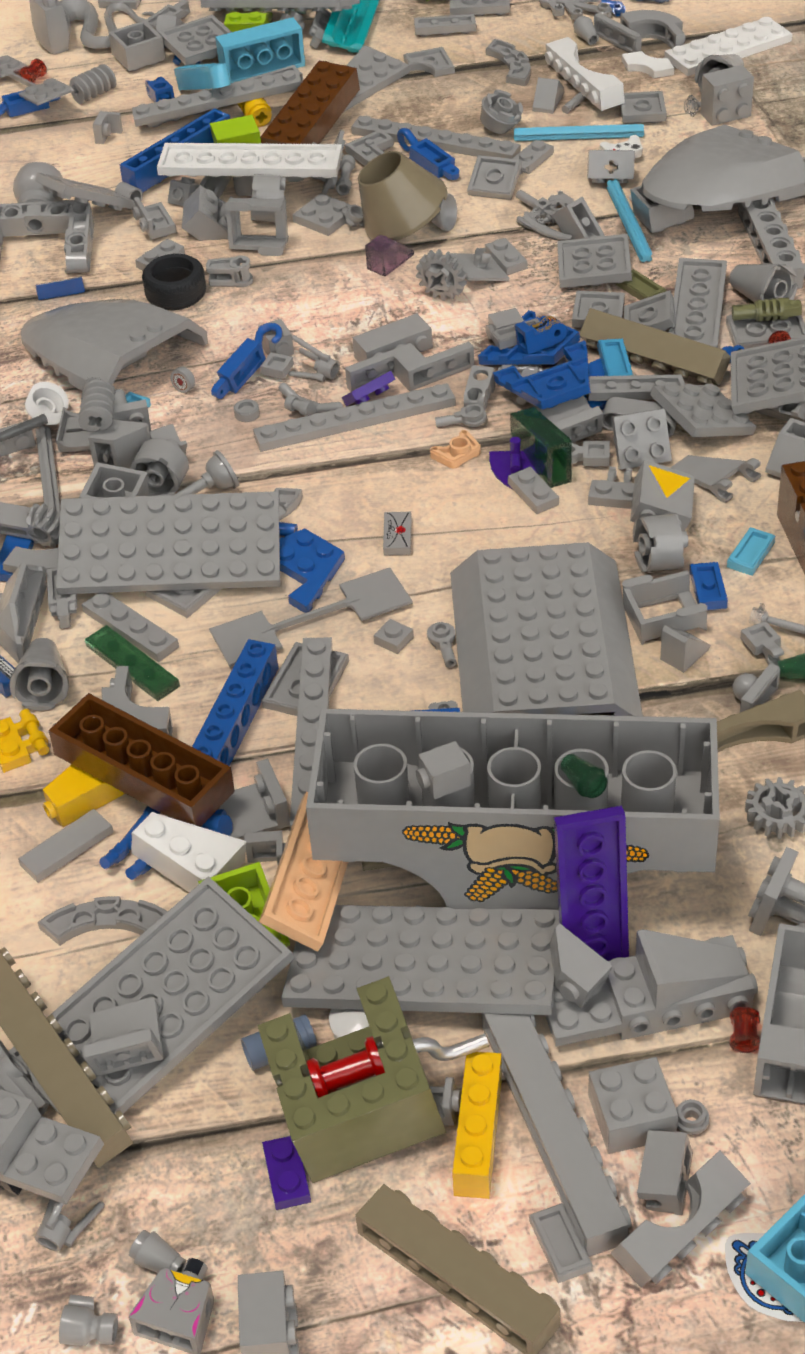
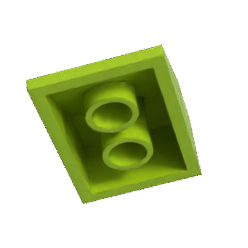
[224,11,273,32]
[198,862,290,947]

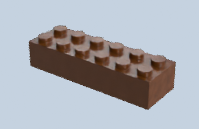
[260,60,360,144]
[48,693,235,827]

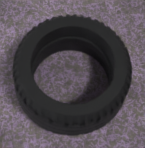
[142,254,206,310]

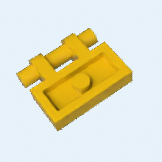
[0,709,50,773]

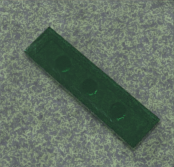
[85,625,180,701]

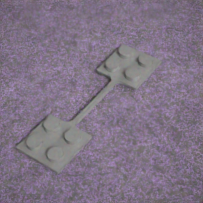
[0,55,75,106]
[209,567,413,667]

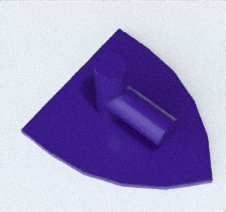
[489,437,542,489]

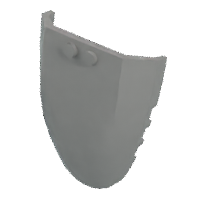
[641,125,805,212]
[21,299,208,390]

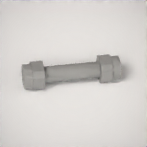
[336,155,355,195]

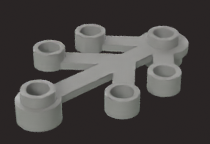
[539,0,612,20]

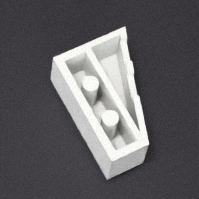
[131,812,247,893]

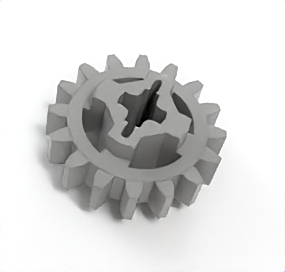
[416,249,467,301]
[745,777,805,839]

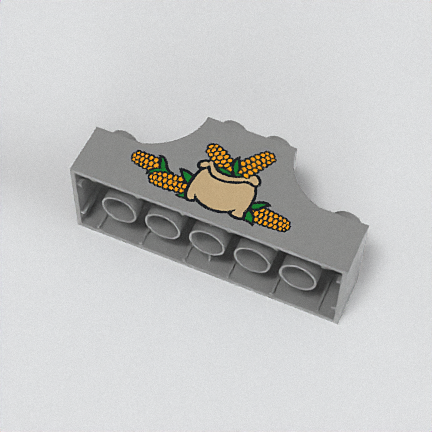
[306,709,720,910]

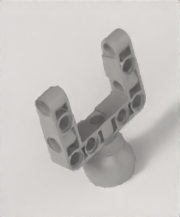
[0,162,94,274]

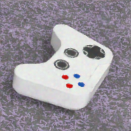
[600,135,643,162]

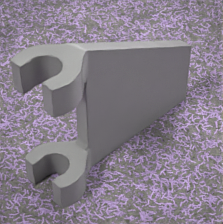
[671,455,761,503]

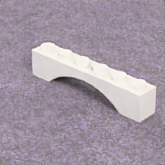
[545,37,625,111]

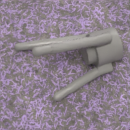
[288,335,340,382]
[35,1199,104,1251]

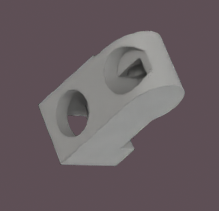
[464,365,495,411]

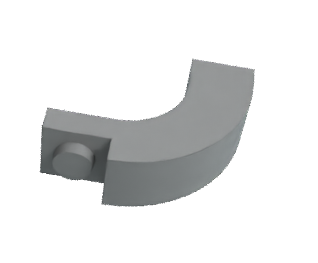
[620,10,685,49]
[102,666,173,736]

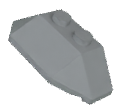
[0,564,47,663]

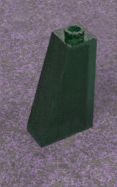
[510,407,572,488]

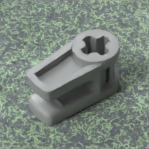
[206,256,253,287]

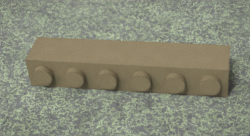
[580,308,731,386]
[355,1184,560,1354]

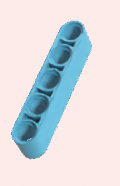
[174,62,231,90]

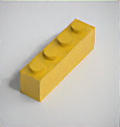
[452,1052,502,1199]

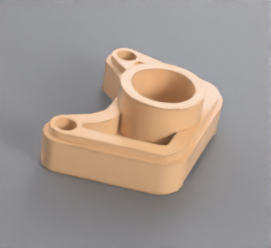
[430,430,481,469]

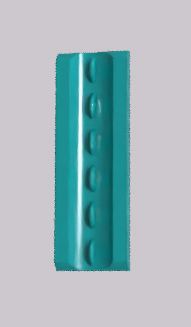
[322,0,380,53]

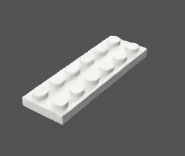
[664,17,792,76]

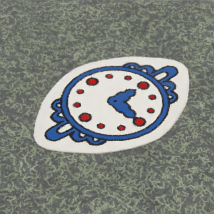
[725,1233,803,1322]

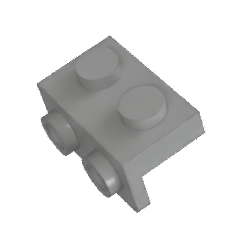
[132,197,176,239]

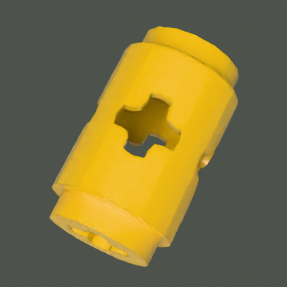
[237,98,272,127]

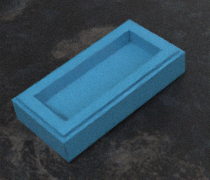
[597,339,633,376]

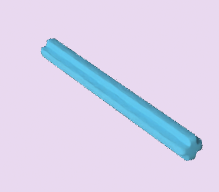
[514,124,644,141]
[607,179,652,263]

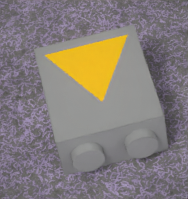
[630,459,695,531]

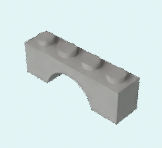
[611,1150,751,1287]

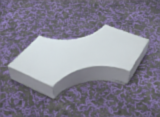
[622,51,674,78]

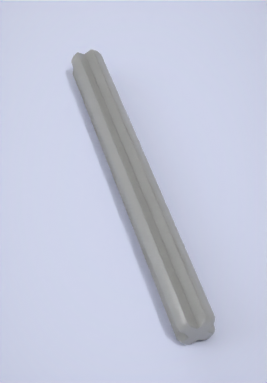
[36,424,61,512]

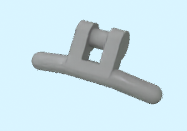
[278,383,343,416]

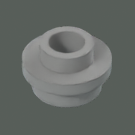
[676,1099,709,1135]

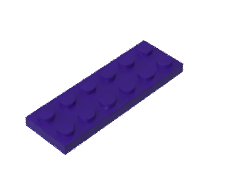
[554,805,629,961]

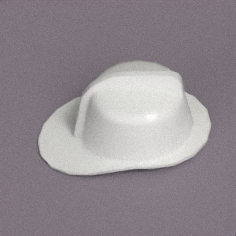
[25,382,69,425]

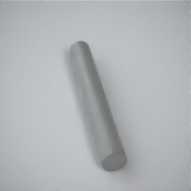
[562,92,586,114]

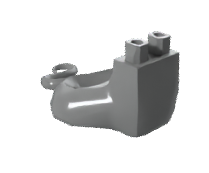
[29,0,155,54]

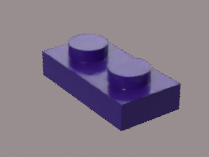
[342,371,396,407]
[262,1136,311,1210]

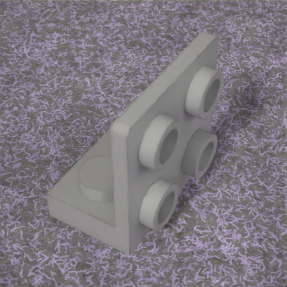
[534,395,603,450]
[219,758,290,840]
[83,997,164,1076]

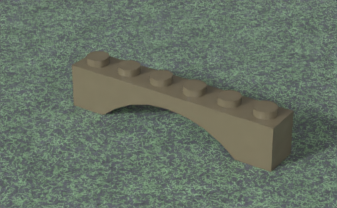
[717,690,805,752]

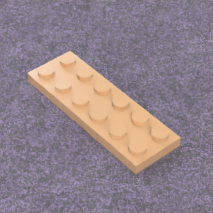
[259,791,348,952]

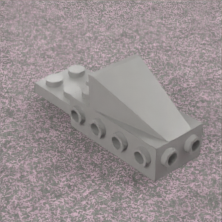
[545,929,758,1047]

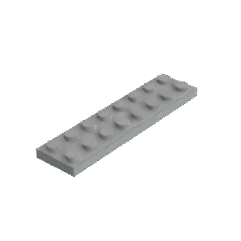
[200,0,360,11]

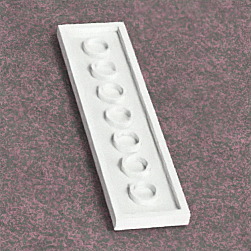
[157,143,342,178]

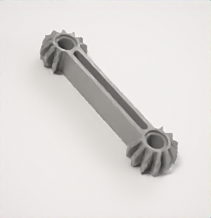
[0,502,60,548]

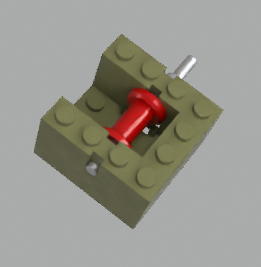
[257,976,489,1183]

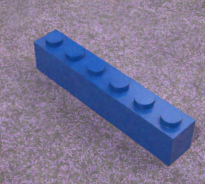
[119,108,230,193]

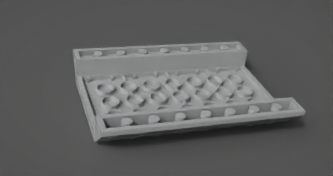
[450,542,643,716]

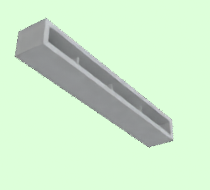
[482,1013,632,1257]

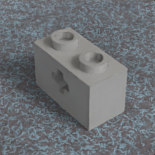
[587,150,635,183]

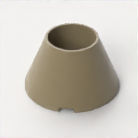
[358,151,448,243]

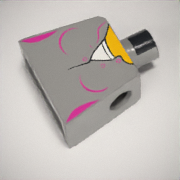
[129,1258,214,1354]

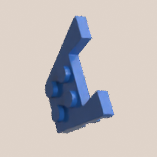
[478,310,580,365]
[493,340,591,410]
[280,528,345,613]

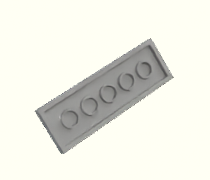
[669,258,727,348]

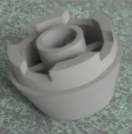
[480,90,523,134]

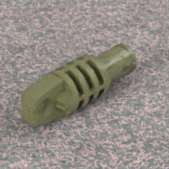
[732,298,802,322]

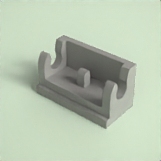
[637,1130,693,1215]

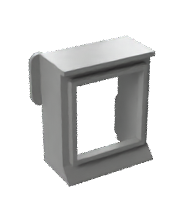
[225,196,288,256]
[622,570,707,645]

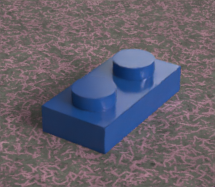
[690,562,728,610]

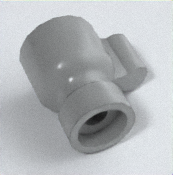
[59,1295,118,1346]

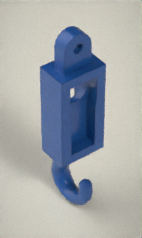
[0,90,61,117]
[397,128,460,180]
[211,322,283,399]

